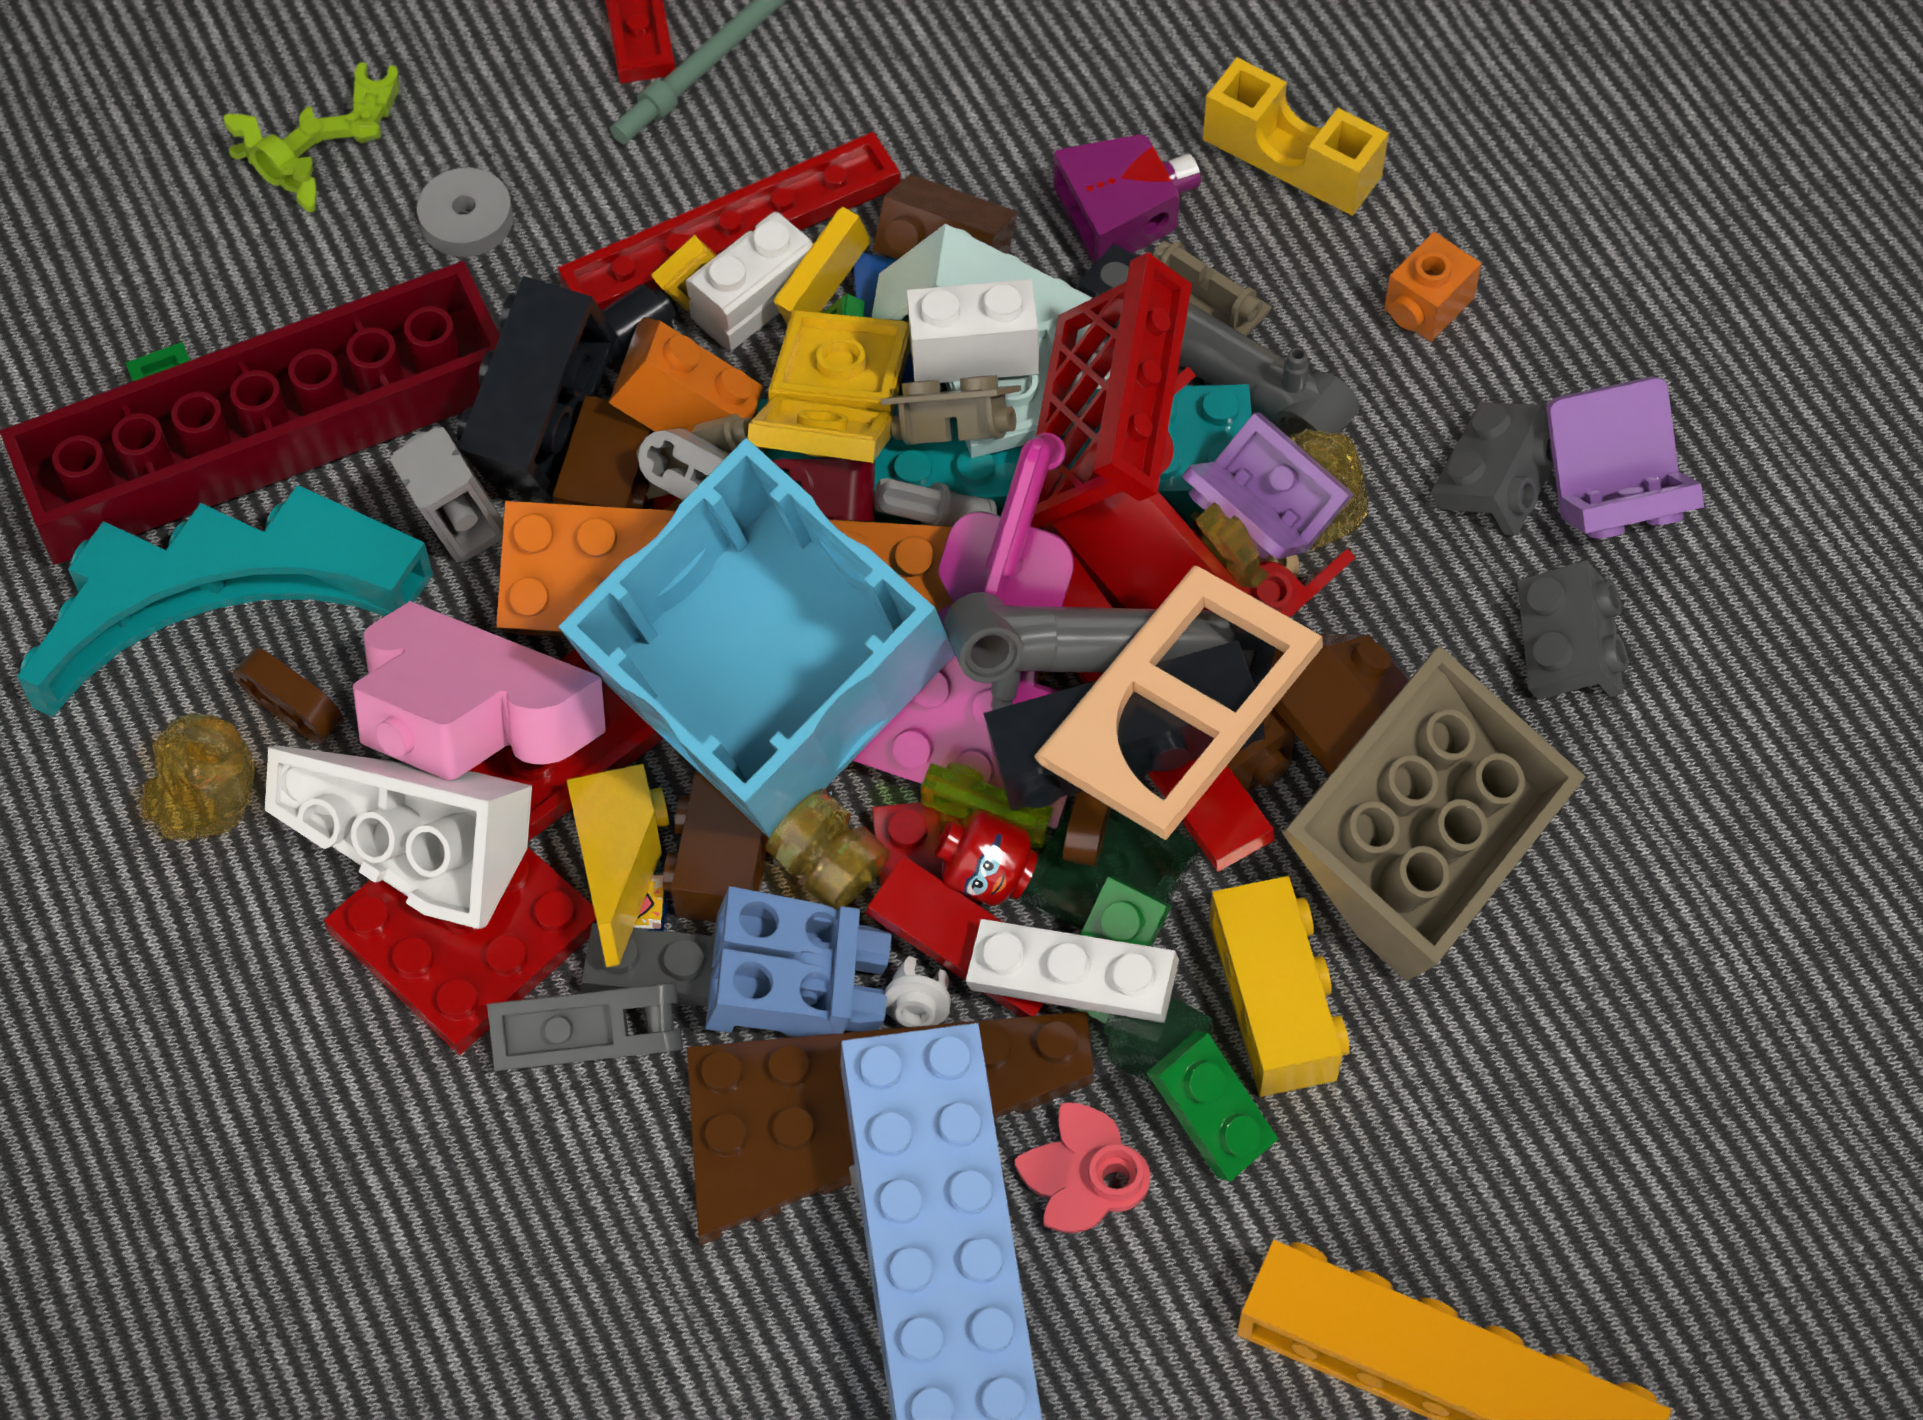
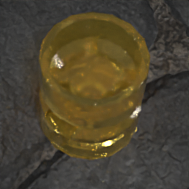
[765,789,890,910]

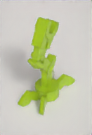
[224,62,400,213]

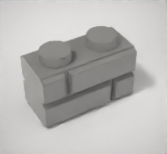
[389,427,504,563]

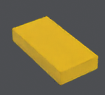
[774,206,871,326]

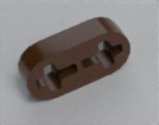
[233,648,344,744]
[1063,791,1112,867]

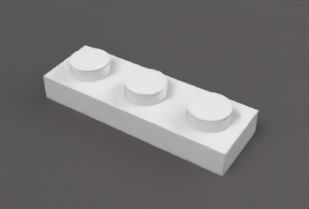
[966,919,1179,1023]

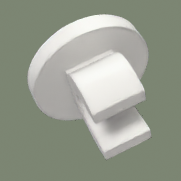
[885,956,951,1027]

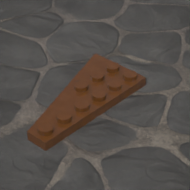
[687,1011,1094,1246]

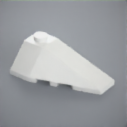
[265,745,532,929]

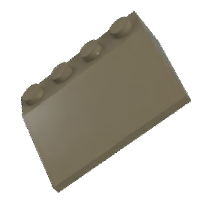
[1282,645,1586,981]

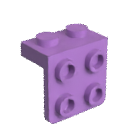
[1546,376,1704,538]
[1182,413,1355,559]

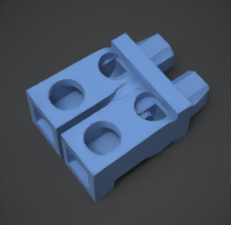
[705,886,891,1037]

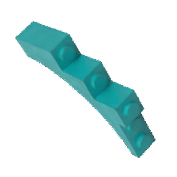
[17,485,433,717]

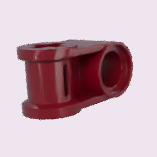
[772,457,875,522]

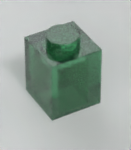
[1103,997,1213,1087]

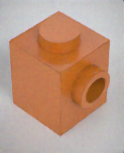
[1384,231,1482,342]

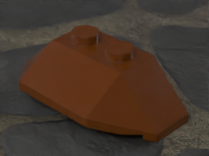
[1270,633,1408,774]

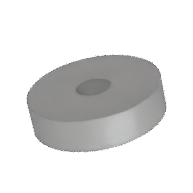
[417,168,513,257]

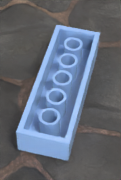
[840,1023,1042,1420]

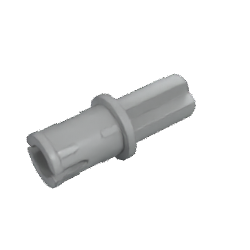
[873,478,997,527]

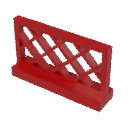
[1031,252,1192,528]

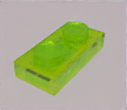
[921,763,1054,849]

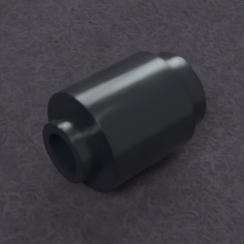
[601,284,676,368]

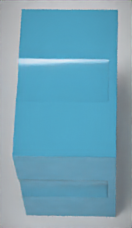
[558,438,955,841]

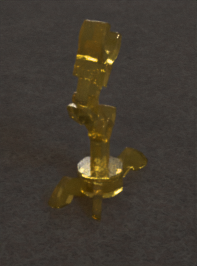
[1190,502,1269,588]

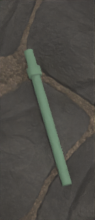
[610,0,787,144]

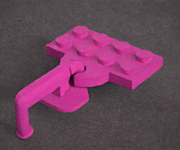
[852,433,1074,829]

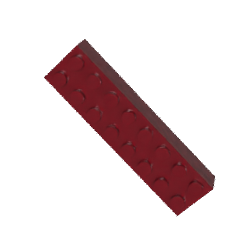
[0,260,500,565]

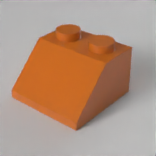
[609,317,763,434]

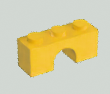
[1203,57,1389,216]

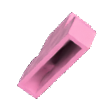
[353,601,606,780]

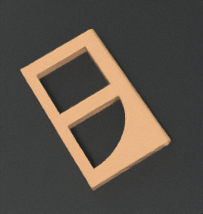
[1035,566,1323,840]

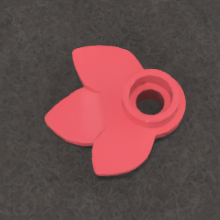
[1015,1103,1150,1233]

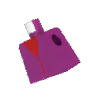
[1053,134,1201,264]

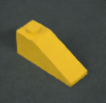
[567,764,669,968]

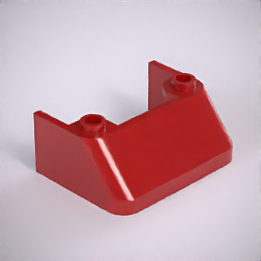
[1043,366,1356,618]

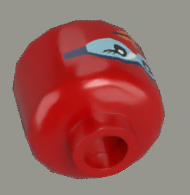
[935,809,1038,906]

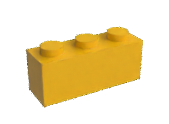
[1209,876,1350,1097]

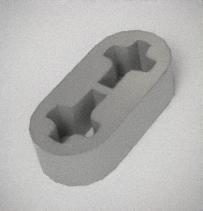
[638,428,730,500]

